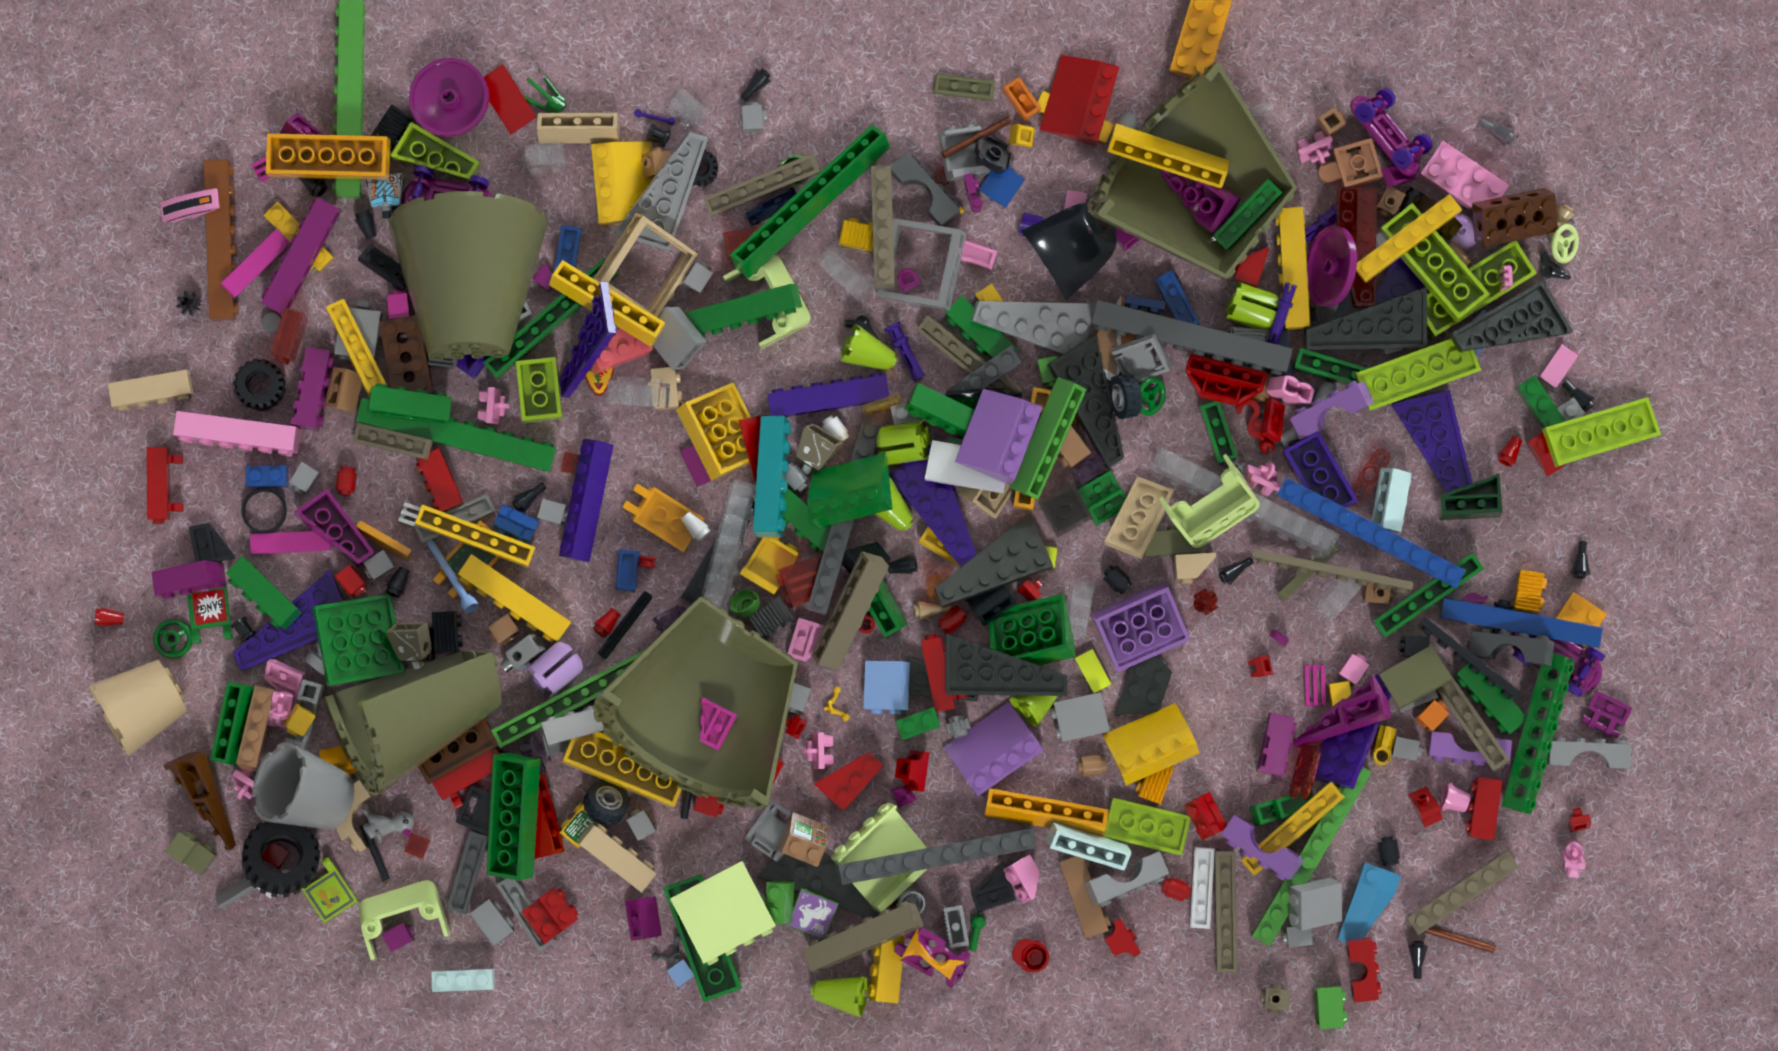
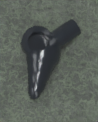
[1539,252,1571,280]
[844,315,879,340]

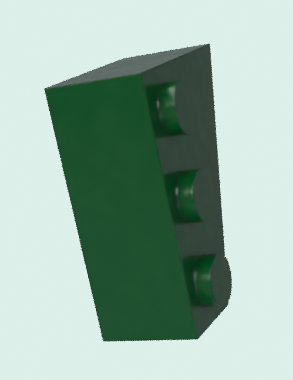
[1438,473,1503,520]

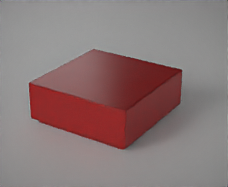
[262,842,290,869]

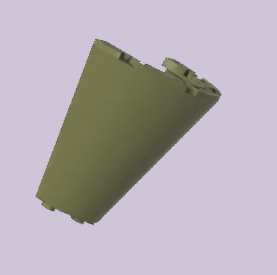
[389,191,548,360]

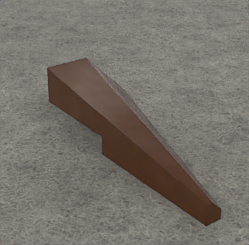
[163,751,236,850]

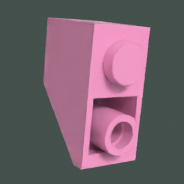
[1003,854,1040,904]

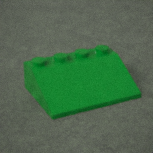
[807,453,893,528]
[988,594,1076,665]

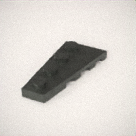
[906,655,979,702]

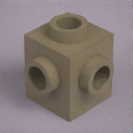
[1260,984,1291,1014]

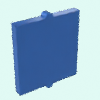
[979,168,1025,208]

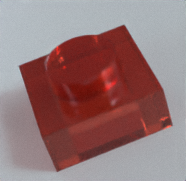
[561,452,580,475]
[404,833,431,859]

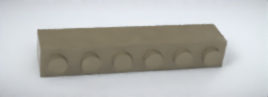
[871,166,895,289]
[811,551,889,670]
[1405,851,1519,935]
[803,901,924,972]

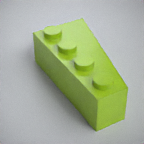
[391,122,482,181]

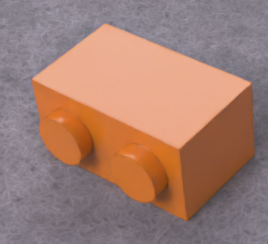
[1414,700,1449,732]

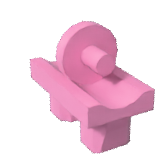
[1297,131,1334,166]
[478,387,511,425]
[1245,462,1281,496]
[268,691,294,729]
[801,732,834,769]
[232,768,254,800]
[1560,842,1586,878]

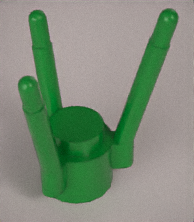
[524,77,567,113]

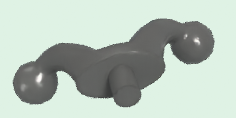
[651,934,681,962]

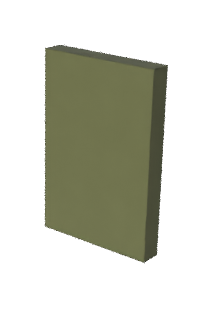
[1379,645,1452,710]

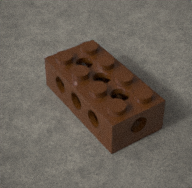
[1472,188,1557,247]
[379,315,435,395]
[418,718,499,785]

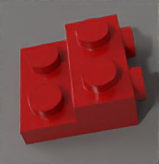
[520,887,578,945]

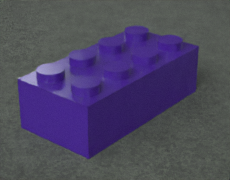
[1282,431,1358,522]

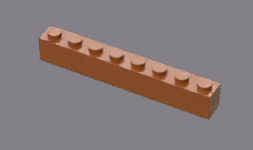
[204,159,239,321]

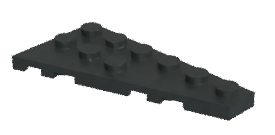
[1449,280,1573,352]
[1047,334,1124,468]
[934,513,1053,608]
[946,634,1067,696]
[758,852,890,918]

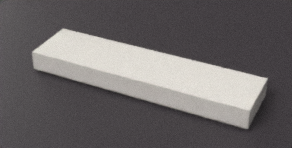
[1190,847,1215,929]

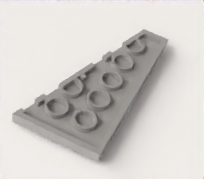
[613,131,708,251]
[970,301,1097,355]

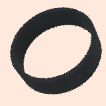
[241,489,287,533]

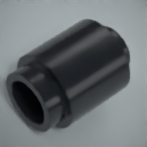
[1103,565,1132,594]
[1377,836,1400,866]

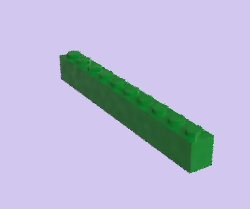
[730,125,890,279]
[356,396,557,473]

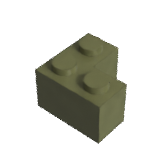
[165,831,217,875]

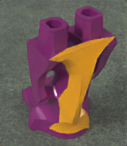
[894,927,971,989]

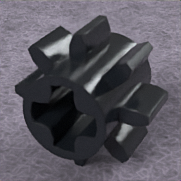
[176,291,202,316]

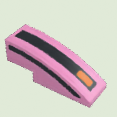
[160,189,220,223]

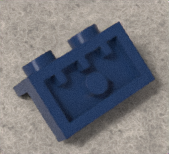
[1124,295,1166,316]

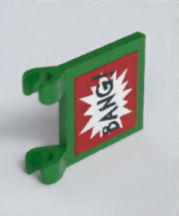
[187,585,233,644]

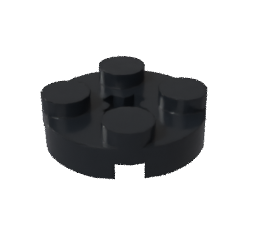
[975,136,1014,174]

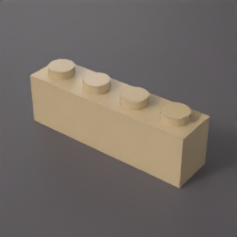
[537,113,619,144]
[108,370,194,411]
[577,822,657,893]

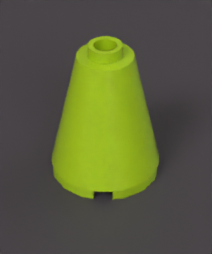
[839,324,897,371]
[875,477,914,531]
[1009,695,1058,727]
[811,976,869,1017]

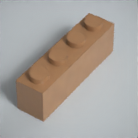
[236,686,275,771]
[1059,856,1111,938]

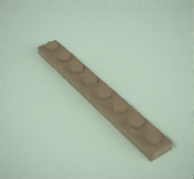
[1253,549,1414,594]

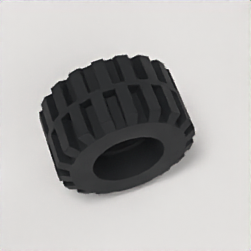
[233,359,286,411]

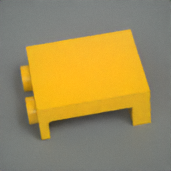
[740,537,800,596]

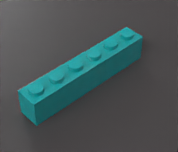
[753,416,791,537]

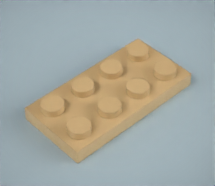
[1104,476,1174,559]

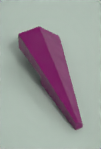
[1292,675,1391,748]

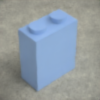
[864,661,910,714]

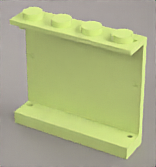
[830,802,927,912]
[669,861,776,965]

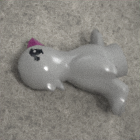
[362,804,414,844]

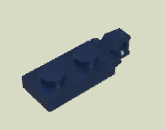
[745,187,797,226]

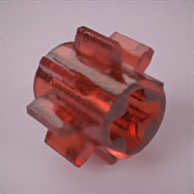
[1193,588,1218,615]

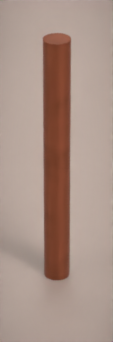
[941,116,1011,159]
[1424,926,1496,953]

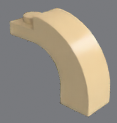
[336,780,373,853]

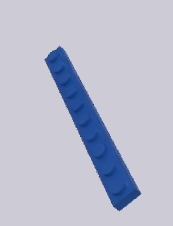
[1276,477,1465,589]

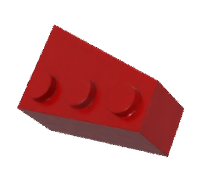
[814,752,884,811]

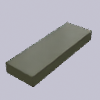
[934,74,995,101]

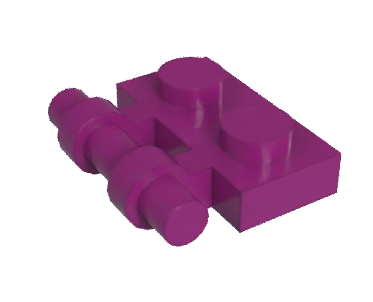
[963,173,983,213]
[1581,690,1632,739]

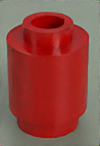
[335,466,357,496]
[938,606,968,635]
[1161,877,1192,902]

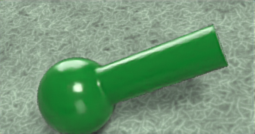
[968,914,986,952]

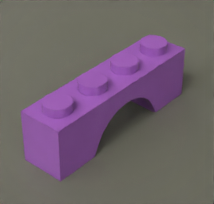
[1290,381,1374,440]
[1427,731,1512,768]
[1221,815,1305,881]

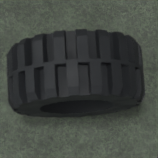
[242,821,320,898]

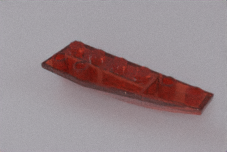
[1336,187,1377,307]

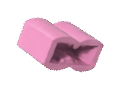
[1266,376,1314,405]

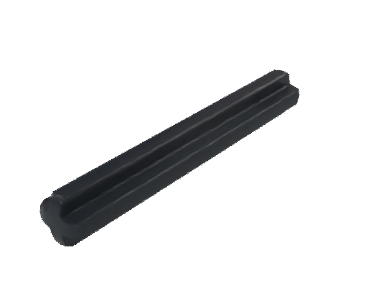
[598,591,653,659]

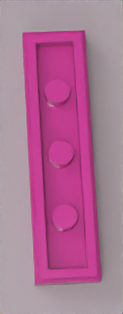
[220,229,290,298]
[250,531,331,555]

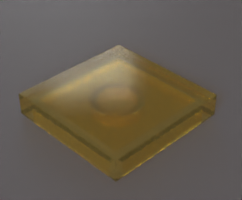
[861,393,901,417]

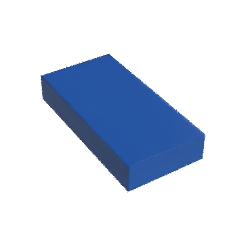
[615,549,640,592]

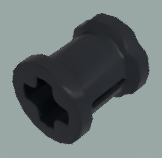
[646,124,671,147]
[231,616,257,643]

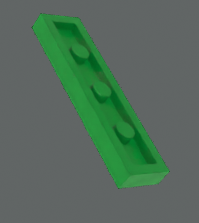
[1213,179,1283,250]

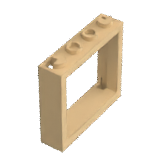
[594,213,698,317]

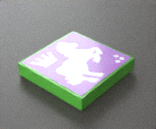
[787,887,839,940]

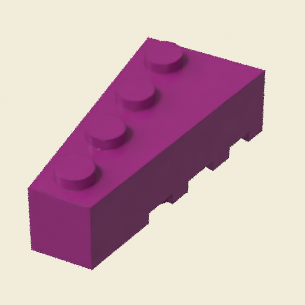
[290,347,335,431]
[294,488,375,568]

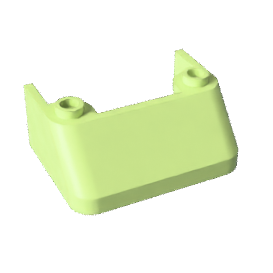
[723,255,811,350]
[1159,454,1260,548]
[358,880,451,960]

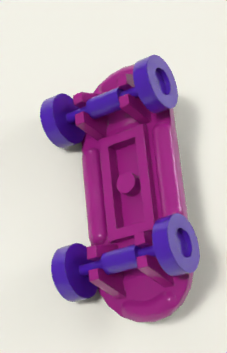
[1350,88,1433,177]
[402,165,494,204]
[1511,614,1605,697]

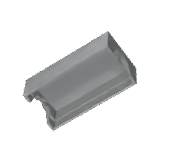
[540,706,604,756]

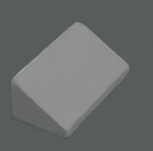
[215,877,256,909]

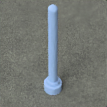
[426,540,479,613]

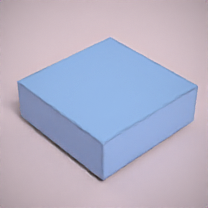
[667,959,694,987]

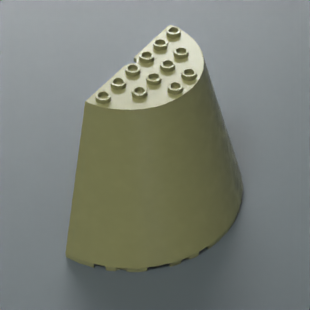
[1087,62,1297,279]
[593,597,798,808]
[322,650,502,796]

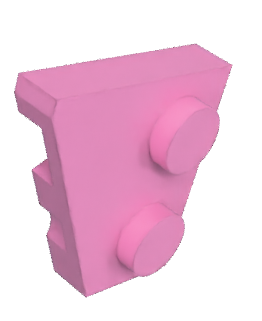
[788,618,825,662]
[264,658,306,708]

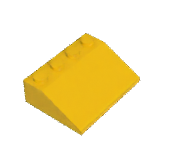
[591,141,653,226]
[676,382,751,481]
[1102,703,1200,786]

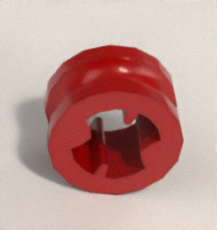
[638,556,656,568]
[858,616,875,634]

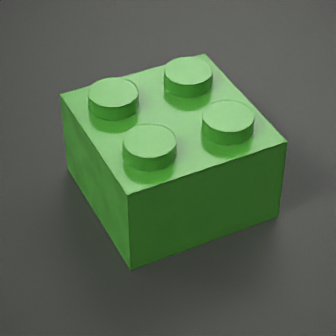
[1313,986,1347,1029]

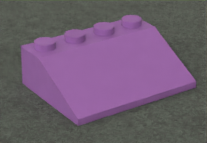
[955,389,1043,485]
[1091,581,1190,673]
[943,701,1044,797]

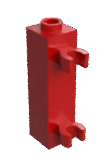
[147,447,184,524]
[921,633,968,712]
[432,748,504,809]

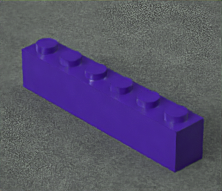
[768,373,890,417]
[559,439,614,562]

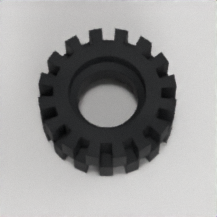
[693,150,718,187]

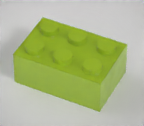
[516,357,564,423]

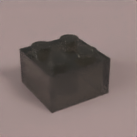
[1038,483,1093,539]

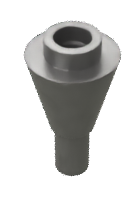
[1479,119,1516,147]

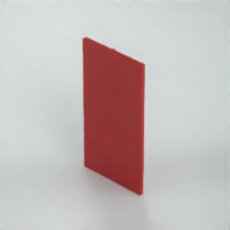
[484,64,537,135]
[738,414,767,482]

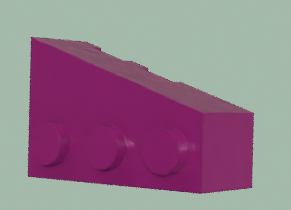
[151,560,226,599]
[1256,713,1297,777]

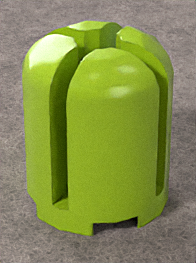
[1225,282,1279,330]
[876,420,931,465]

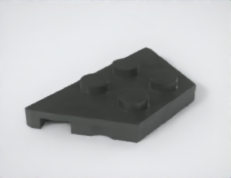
[1115,656,1172,716]

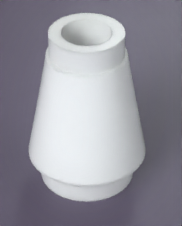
[681,512,710,542]

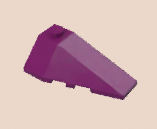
[1160,170,1241,233]

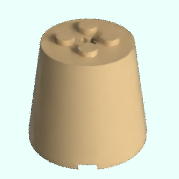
[88,660,187,757]

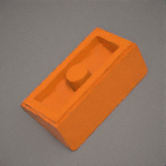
[1002,77,1042,122]

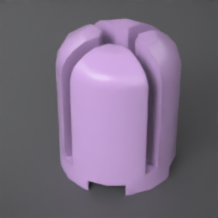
[525,642,583,699]

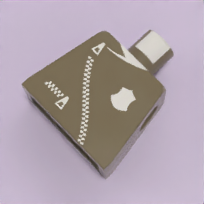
[796,423,844,475]
[386,622,432,669]

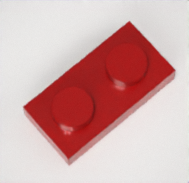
[1261,397,1285,442]

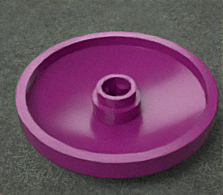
[409,58,489,137]
[1307,226,1357,307]

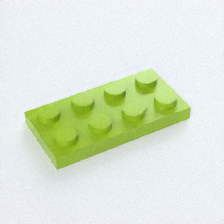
[1104,798,1191,856]

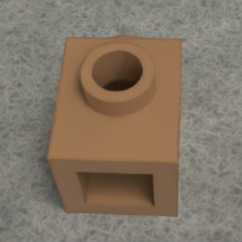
[1316,107,1346,137]
[642,148,670,178]
[1375,186,1406,218]
[1363,583,1394,605]
[488,614,520,645]

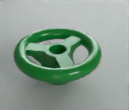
[1140,377,1166,416]
[153,619,192,659]

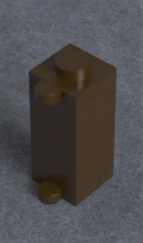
[1414,194,1463,241]

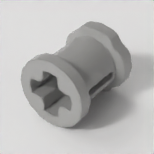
[1279,424,1302,449]

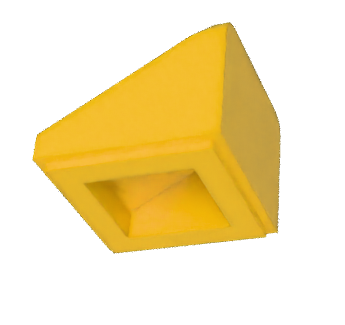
[1008,124,1035,147]

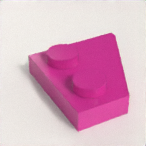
[700,697,738,751]

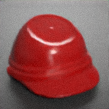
[1012,939,1050,973]

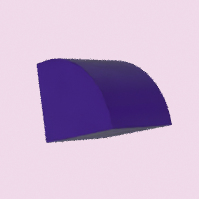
[1018,212,1043,237]

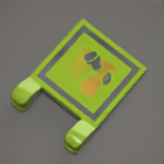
[301,856,358,923]

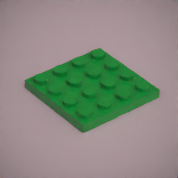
[312,594,405,686]

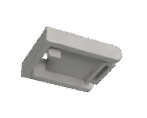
[1111,333,1172,382]
[745,800,791,862]

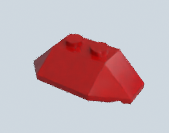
[1185,354,1268,406]

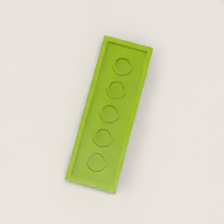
[1355,339,1481,411]
[1542,397,1661,467]

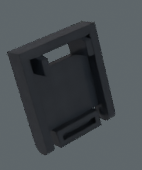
[456,785,491,836]

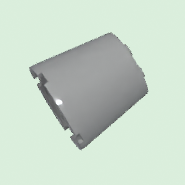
[252,742,354,830]

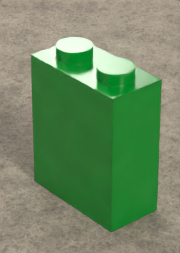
[896,707,941,741]

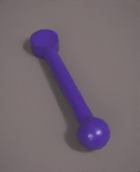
[634,110,675,125]

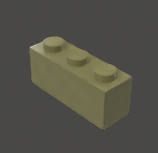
[1144,526,1206,557]

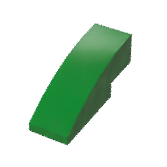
[1249,789,1314,826]

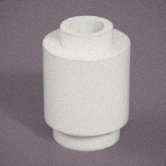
[821,415,850,441]

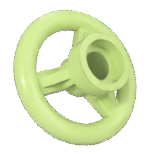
[1550,224,1579,263]

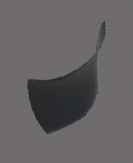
[1021,203,1117,300]

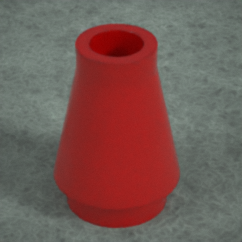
[1498,436,1523,467]
[94,607,124,627]
[592,607,621,638]

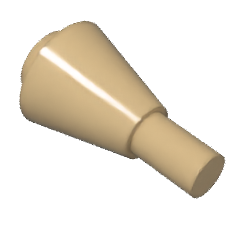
[1547,203,1575,238]
[913,601,951,621]

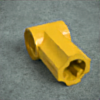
[1371,725,1397,766]

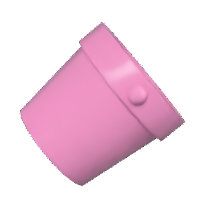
[1439,782,1471,812]

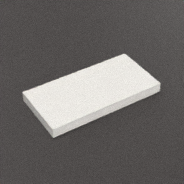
[925,440,1006,493]

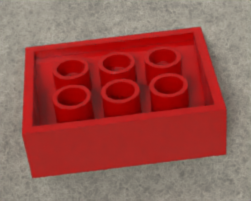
[1039,55,1120,147]

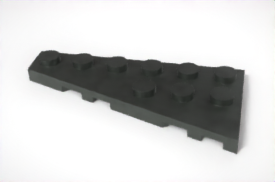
[1306,287,1427,350]

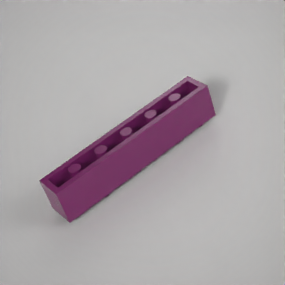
[261,197,342,316]

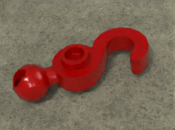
[1236,399,1275,454]

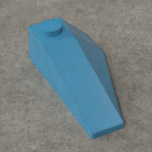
[1338,863,1401,942]

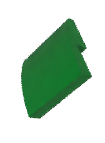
[1075,469,1126,526]

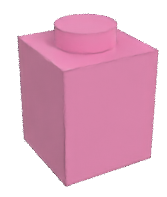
[1338,653,1369,685]

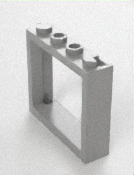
[876,218,966,311]

